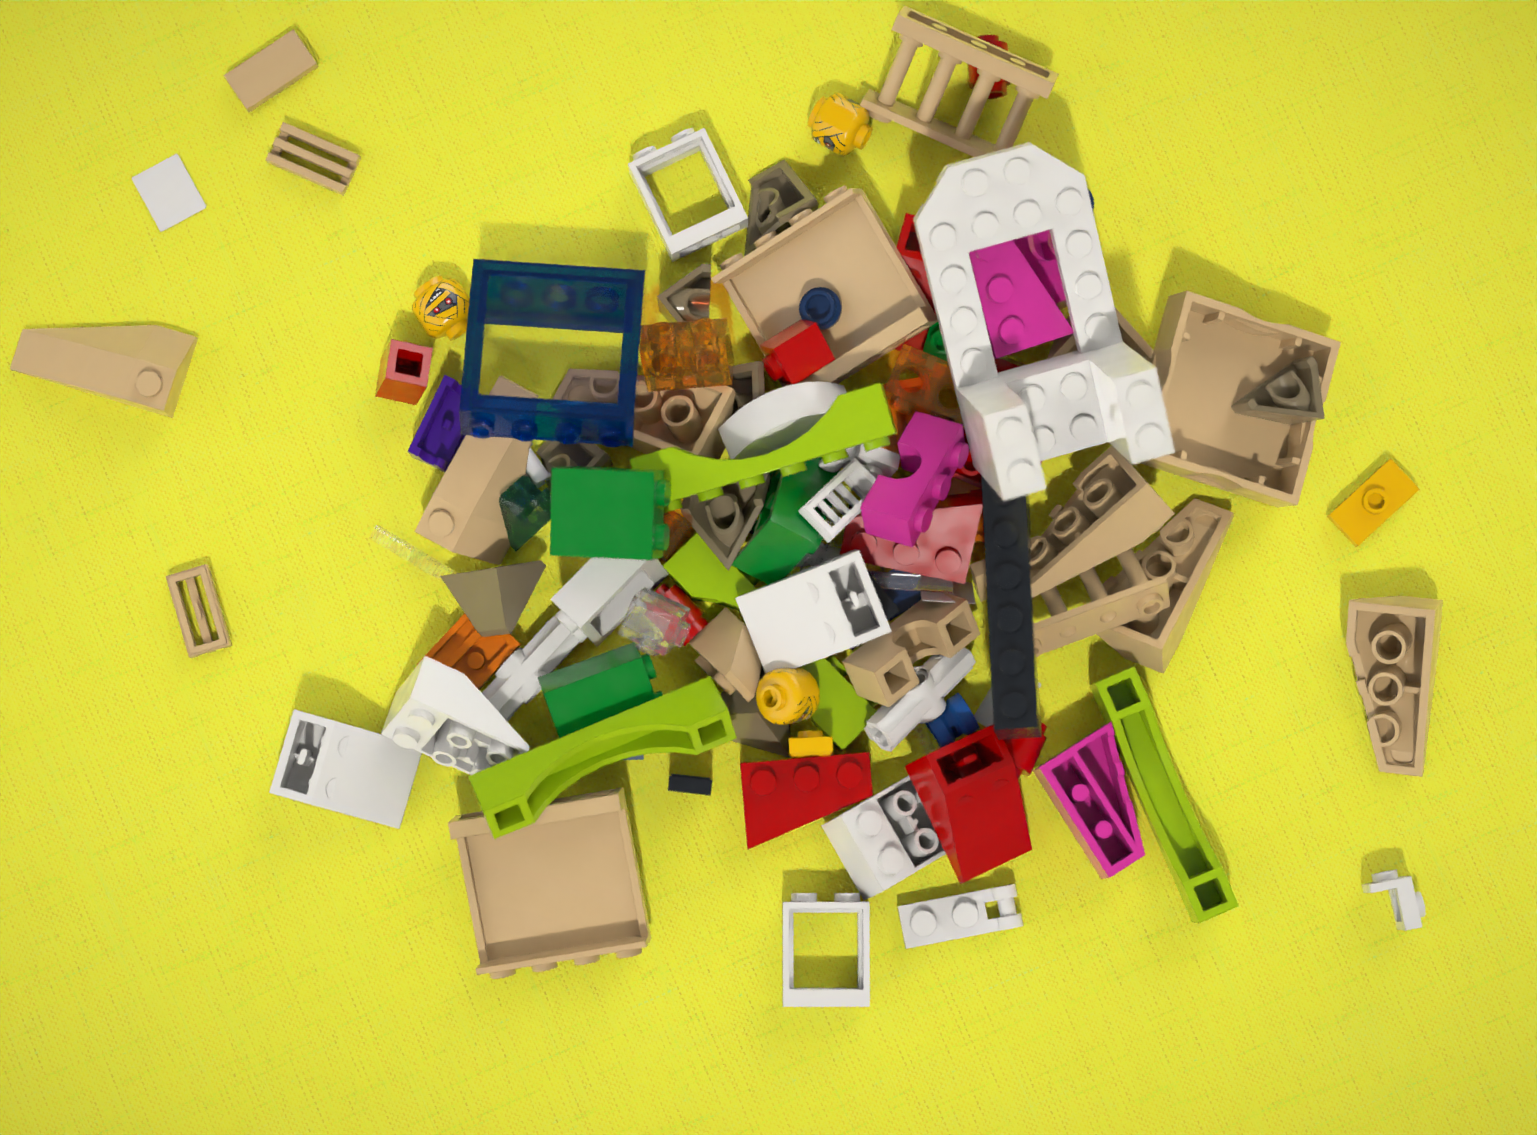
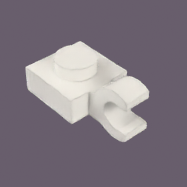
[819,444,900,478]

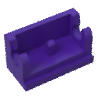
[407,375,486,473]

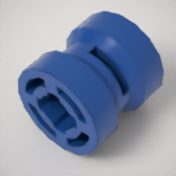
[925,693,980,748]

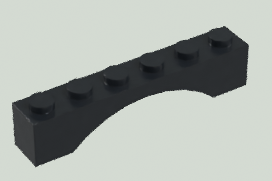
[981,475,1042,740]

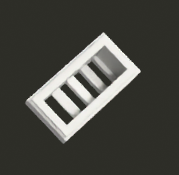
[798,458,876,543]

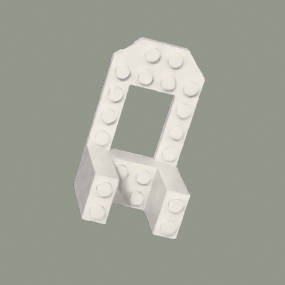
[913,142,1175,501]

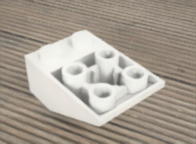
[735,549,892,674]
[381,656,530,775]
[269,709,422,829]
[821,775,946,900]

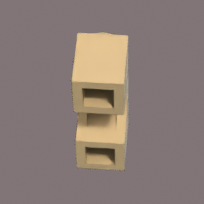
[842,591,981,707]

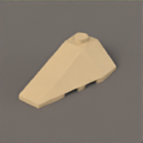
[550,368,736,459]
[1031,446,1175,598]
[1346,596,1443,777]

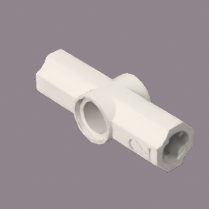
[482,616,580,722]
[864,647,976,752]

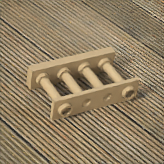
[860,5,1059,157]
[970,548,1171,658]

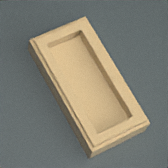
[223,29,318,113]

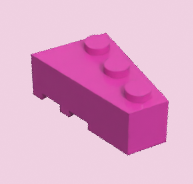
[968,240,1073,359]
[1032,722,1145,879]

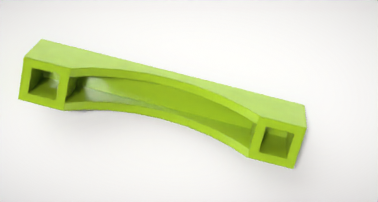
[629,383,897,513]
[663,533,878,752]
[1090,666,1239,923]
[468,676,736,839]

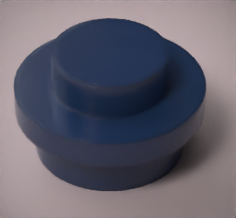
[799,287,842,330]

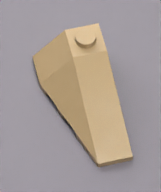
[10,325,198,418]
[415,375,539,565]
[1097,498,1234,674]

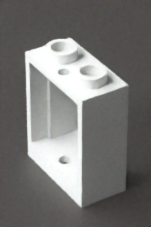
[628,128,748,262]
[551,558,668,647]
[782,893,870,1007]

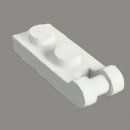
[897,884,1024,949]

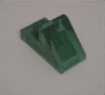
[499,475,551,551]

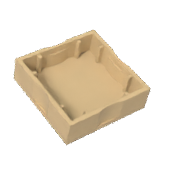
[1140,291,1341,508]

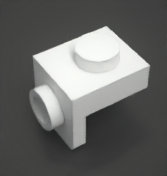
[1362,869,1426,931]

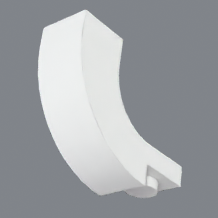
[718,381,847,459]

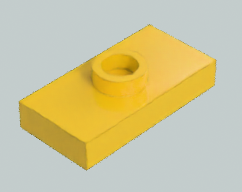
[1327,458,1420,547]
[789,730,833,759]

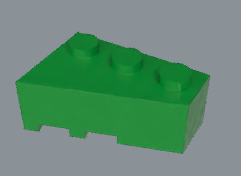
[732,457,841,584]

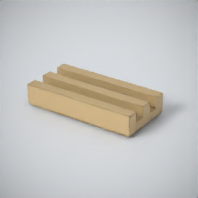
[265,122,361,196]
[166,564,232,659]

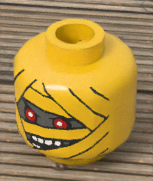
[808,93,873,156]
[412,275,475,341]
[756,667,820,725]

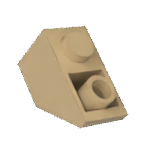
[689,607,763,702]

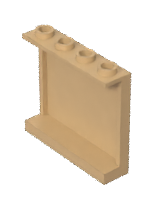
[711,186,938,387]
[448,787,652,979]

